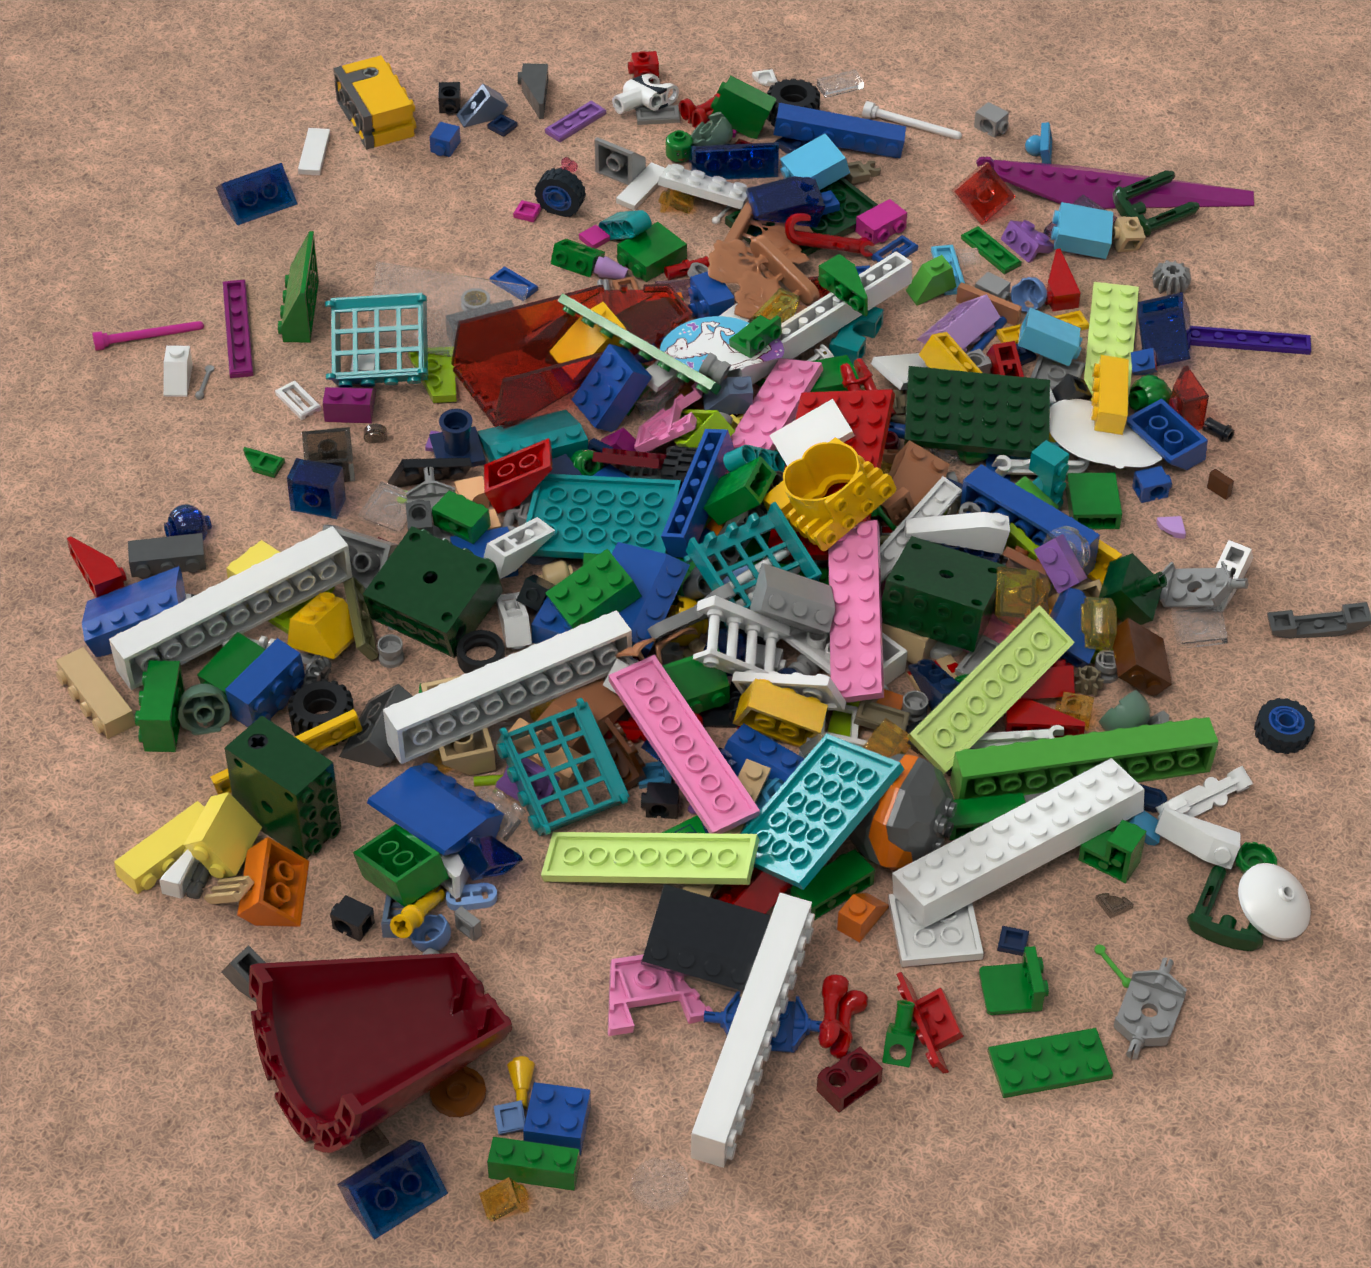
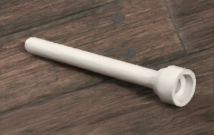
[862,101,962,139]

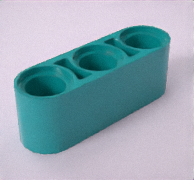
[599,210,652,240]
[723,445,786,472]

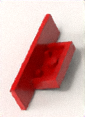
[896,972,964,1074]

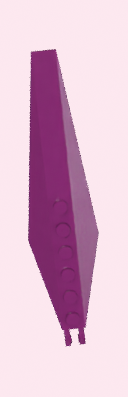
[976,156,1254,209]

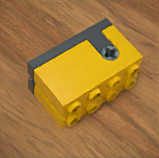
[333,55,417,150]

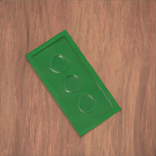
[987,1028,1113,1098]

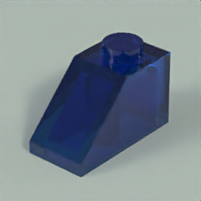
[458,835,523,881]

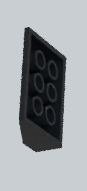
[641,884,771,994]

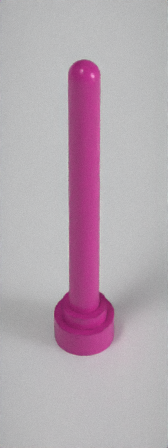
[92,321,204,351]

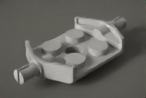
[406,467,456,541]
[1159,561,1249,607]
[1114,958,1187,1059]

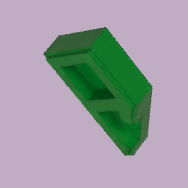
[243,447,285,478]

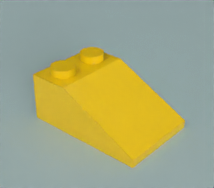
[549,302,627,381]

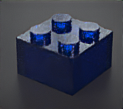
[287,458,346,519]

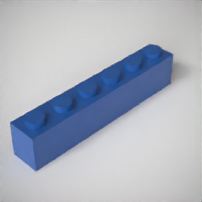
[773,103,906,158]
[661,429,735,557]

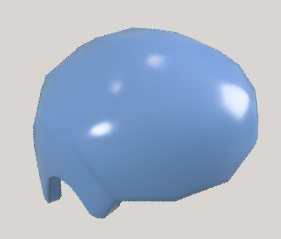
[1011,277,1047,312]
[409,914,451,952]

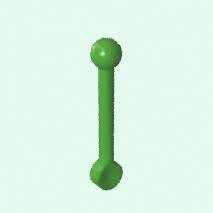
[1094,944,1131,988]

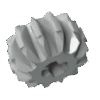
[1152,260,1191,296]

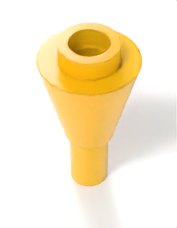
[507,1056,535,1109]

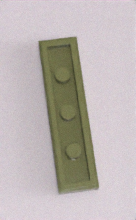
[343,576,378,661]

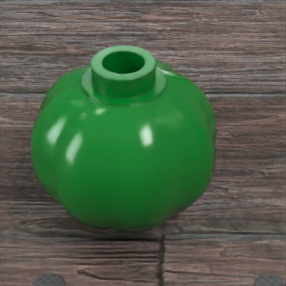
[1128,375,1172,410]

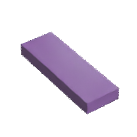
[545,100,606,142]

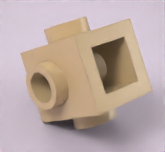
[1112,216,1146,252]

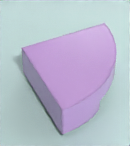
[1156,516,1186,539]

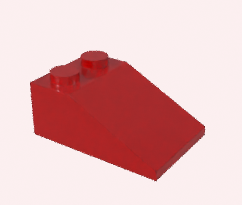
[484,438,552,514]

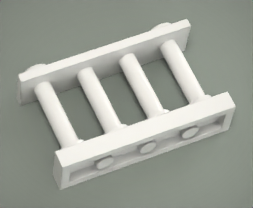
[693,595,790,675]

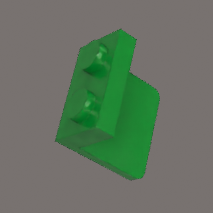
[979,946,1049,1015]

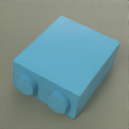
[780,134,850,198]
[1051,202,1113,259]
[1018,307,1083,366]

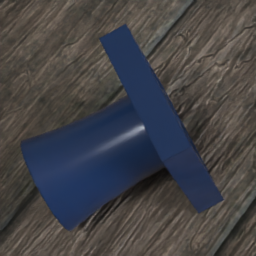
[429,409,486,467]

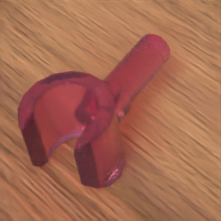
[560,157,578,172]

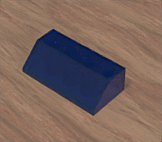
[689,142,779,180]

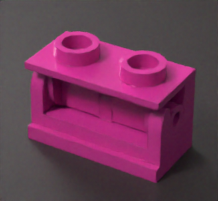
[855,199,907,244]

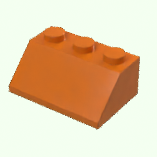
[237,837,309,927]

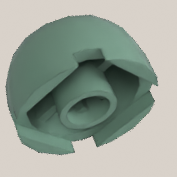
[691,112,733,155]
[178,683,230,735]
[1099,690,1151,731]

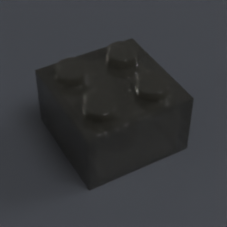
[302,427,355,486]

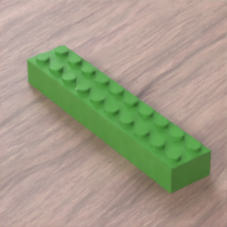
[950,717,1219,799]

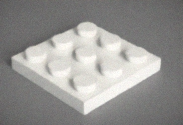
[888,894,983,967]

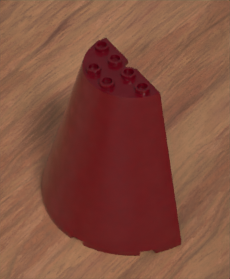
[249,953,512,1153]

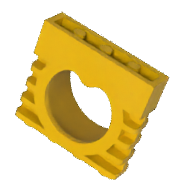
[763,437,896,551]

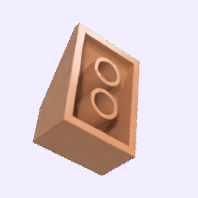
[889,440,950,507]
[537,679,627,756]

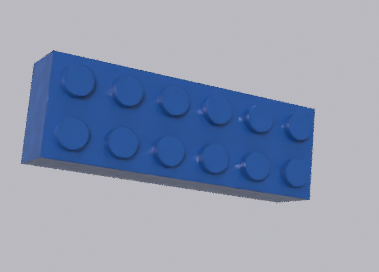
[960,464,1100,585]

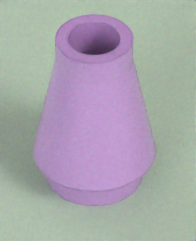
[594,256,629,279]

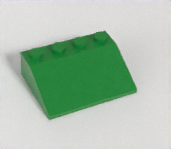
[278,231,319,343]

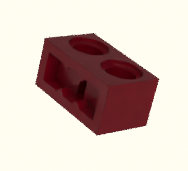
[816,1046,883,1113]

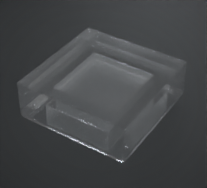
[955,248,982,269]

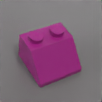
[323,387,376,424]

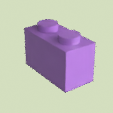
[1034,534,1087,594]

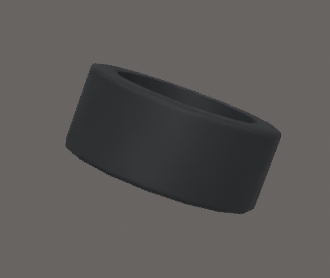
[456,630,505,673]

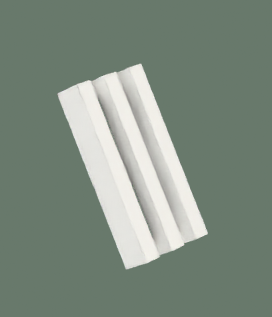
[275,381,321,420]

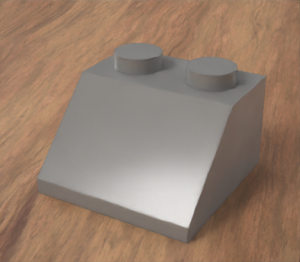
[595,137,646,185]

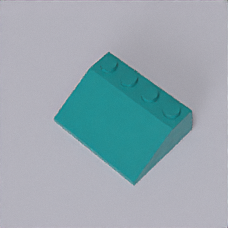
[477,410,588,463]

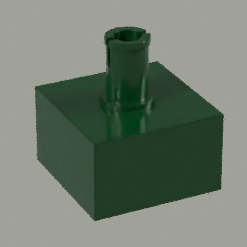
[1098,553,1167,625]

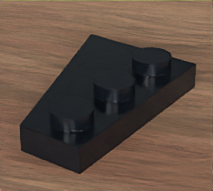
[388,458,472,489]

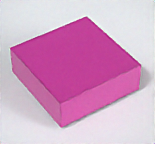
[513,200,542,223]
[579,225,610,249]

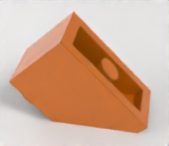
[837,893,889,943]

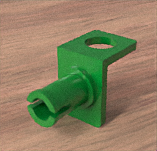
[882,1000,917,1068]

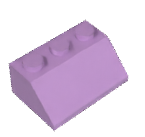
[917,294,1001,352]

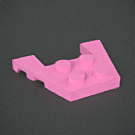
[634,383,703,452]
[608,954,713,1036]

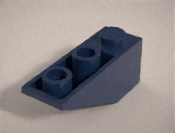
[908,659,960,711]

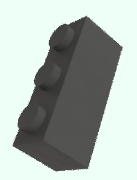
[128,533,206,578]

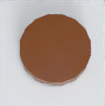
[429,1066,487,1118]

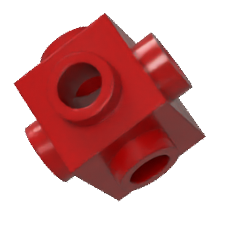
[628,51,659,82]

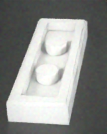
[298,128,330,175]
[616,162,666,211]

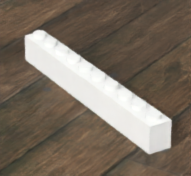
[727,252,912,385]

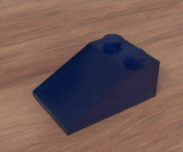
[746,176,826,227]

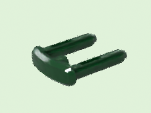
[1113,170,1200,237]
[1187,865,1264,951]

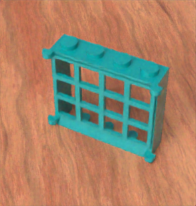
[325,293,428,388]
[683,502,822,628]
[496,698,630,836]

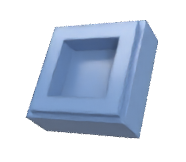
[493,1100,525,1135]

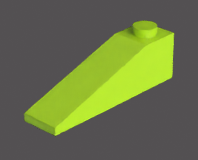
[673,409,735,448]

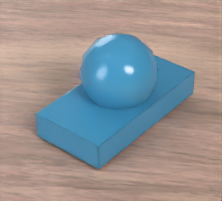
[1025,122,1052,164]

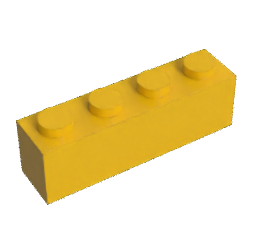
[918,332,983,373]
[1091,355,1129,435]

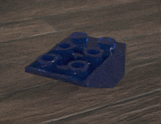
[1138,292,1191,366]

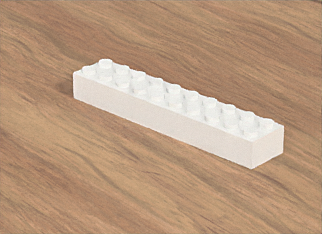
[109,526,352,691]
[383,610,633,764]
[892,758,1144,928]
[691,893,815,1168]

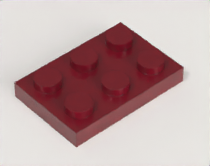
[592,448,667,469]

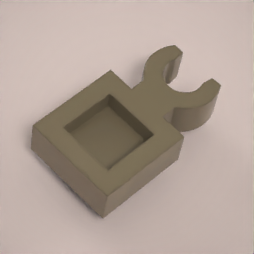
[844,161,881,184]

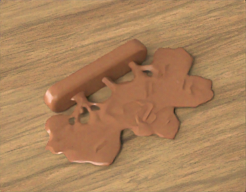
[724,202,813,281]
[708,235,820,323]

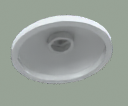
[1238,863,1311,941]

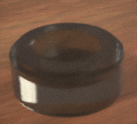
[363,424,387,444]

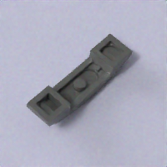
[1267,602,1371,639]

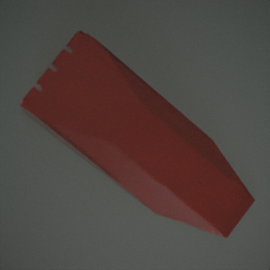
[451,284,693,429]

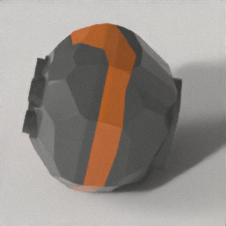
[849,754,957,871]

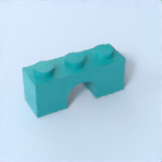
[829,307,884,366]
[1029,440,1069,510]

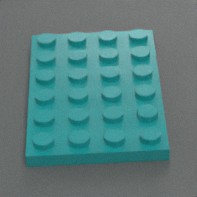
[526,474,682,559]
[741,733,905,890]

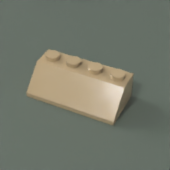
[421,675,496,776]

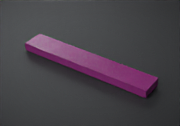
[223,280,253,378]

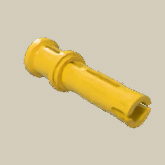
[390,886,445,938]

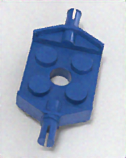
[704,991,822,1053]

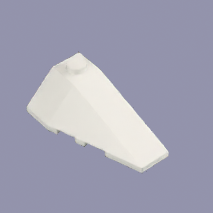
[905,512,1010,554]

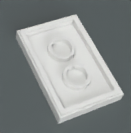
[871,353,929,390]
[769,399,855,466]

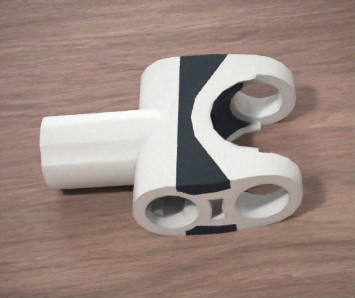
[612,73,679,114]

